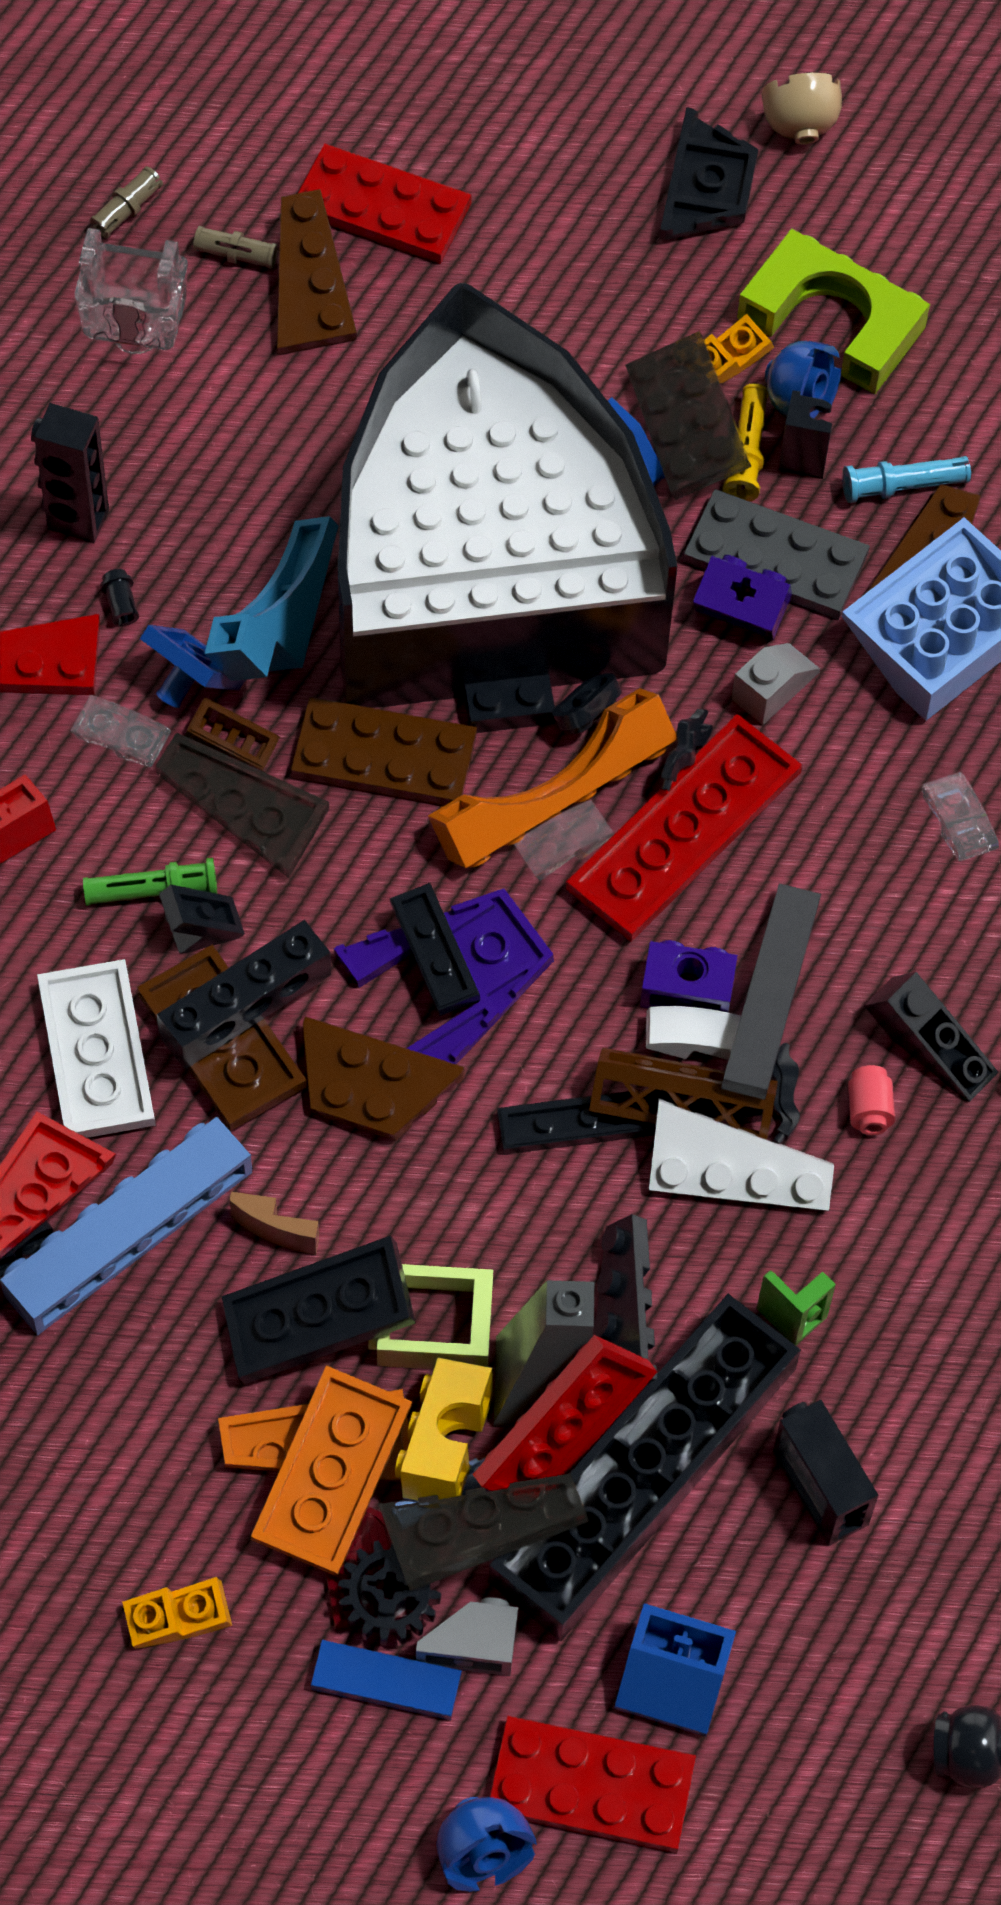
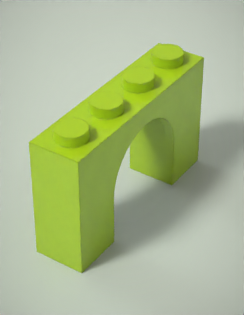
[737,228,930,394]

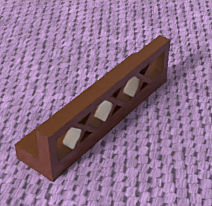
[589,1047,778,1140]

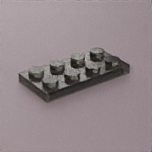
[625,331,752,500]

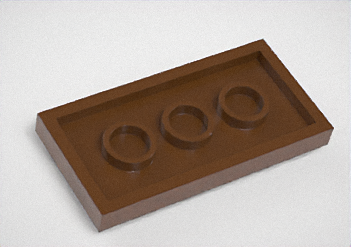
[291,697,477,806]
[137,944,307,1131]

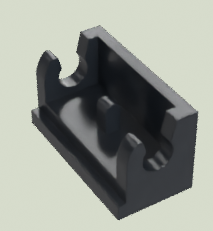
[778,390,832,479]

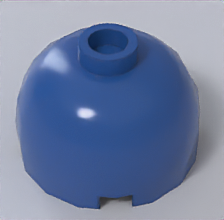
[764,341,841,419]
[436,1797,537,1892]

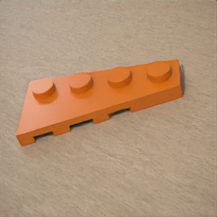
[218,1389,410,1482]

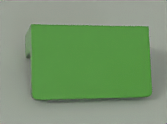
[757,1270,836,1346]

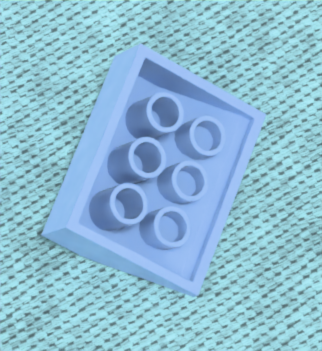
[842,518,1001,721]

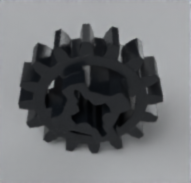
[338,1539,441,1646]

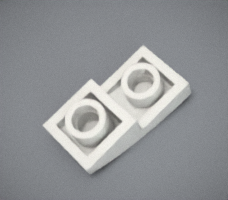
[646,1006,741,1060]

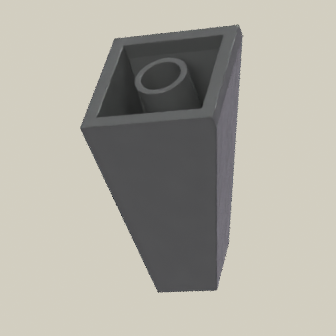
[493,1280,594,1427]

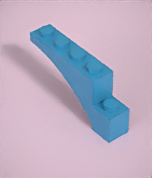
[204,516,338,681]

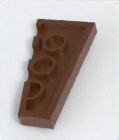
[277,189,357,355]
[868,484,981,591]

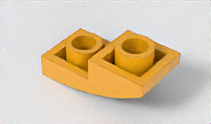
[680,314,774,391]
[122,1577,232,1649]

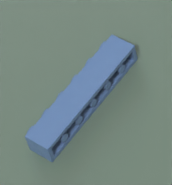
[0,1117,252,1336]

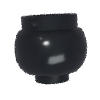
[934,1705,1001,1788]

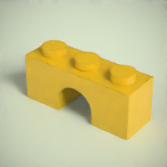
[395,1358,494,1508]

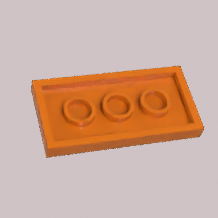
[251,1365,412,1577]

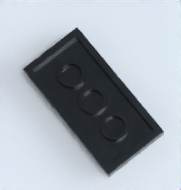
[221,1235,416,1384]

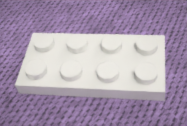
[37,959,155,1138]

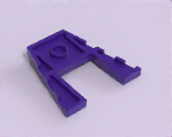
[334,888,554,1064]

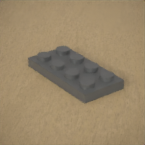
[683,489,870,620]

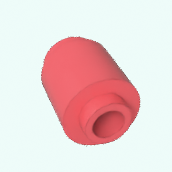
[848,1065,895,1135]

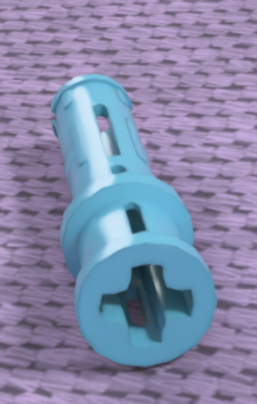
[842,456,971,503]

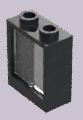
[773,1400,879,1546]

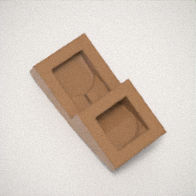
[230,1192,319,1255]

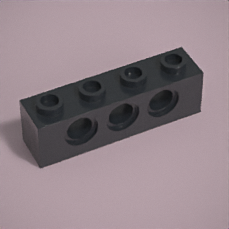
[31,403,109,543]
[157,919,331,1070]

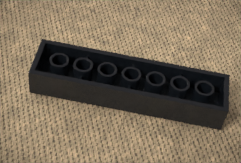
[488,1293,801,1642]

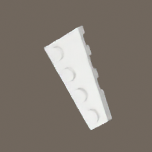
[649,1099,834,1211]

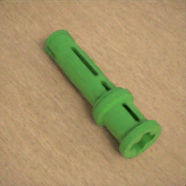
[83,857,218,906]

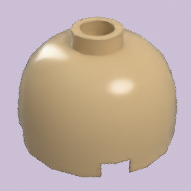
[761,72,842,144]

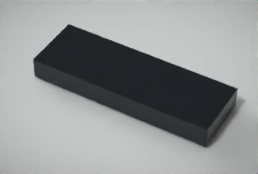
[389,883,481,1016]

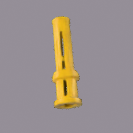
[722,384,768,502]

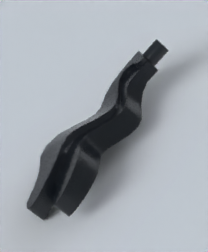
[661,709,713,791]
[771,1043,800,1144]

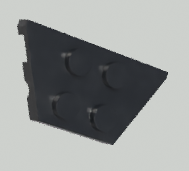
[659,107,759,240]

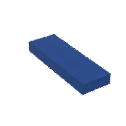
[311,1640,462,1721]

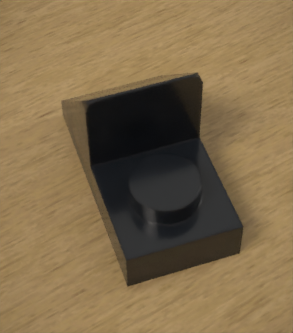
[159,885,245,953]

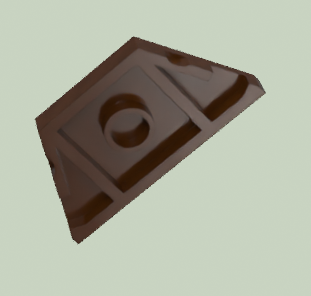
[303,1016,466,1141]

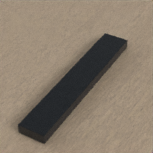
[721,883,821,1100]
[497,1089,763,1155]

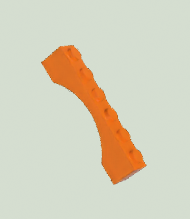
[428,688,677,868]

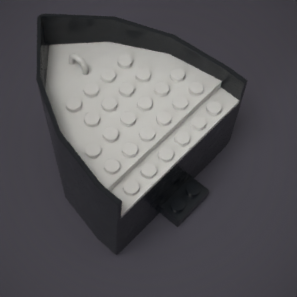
[338,283,678,733]

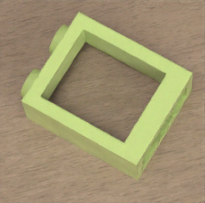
[368,1264,493,1369]

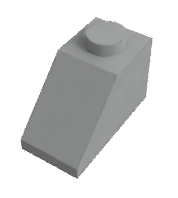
[731,643,820,725]
[416,1598,518,1676]

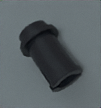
[100,569,139,626]

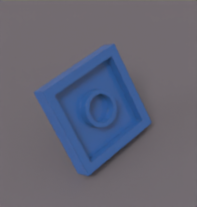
[140,625,246,708]

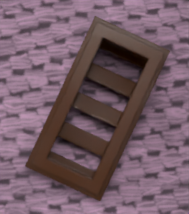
[181,697,280,774]

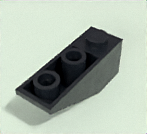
[864,972,999,1102]

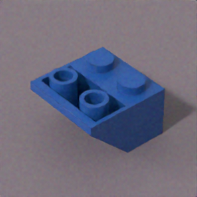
[614,1603,736,1737]

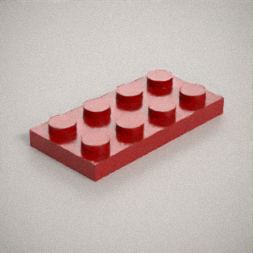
[298,143,472,264]
[472,1335,658,1509]
[490,1716,696,1854]

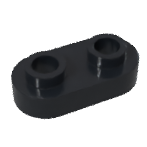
[552,673,622,734]

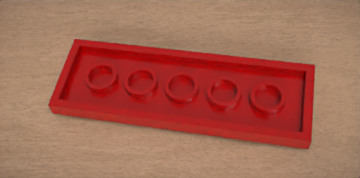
[566,714,802,942]

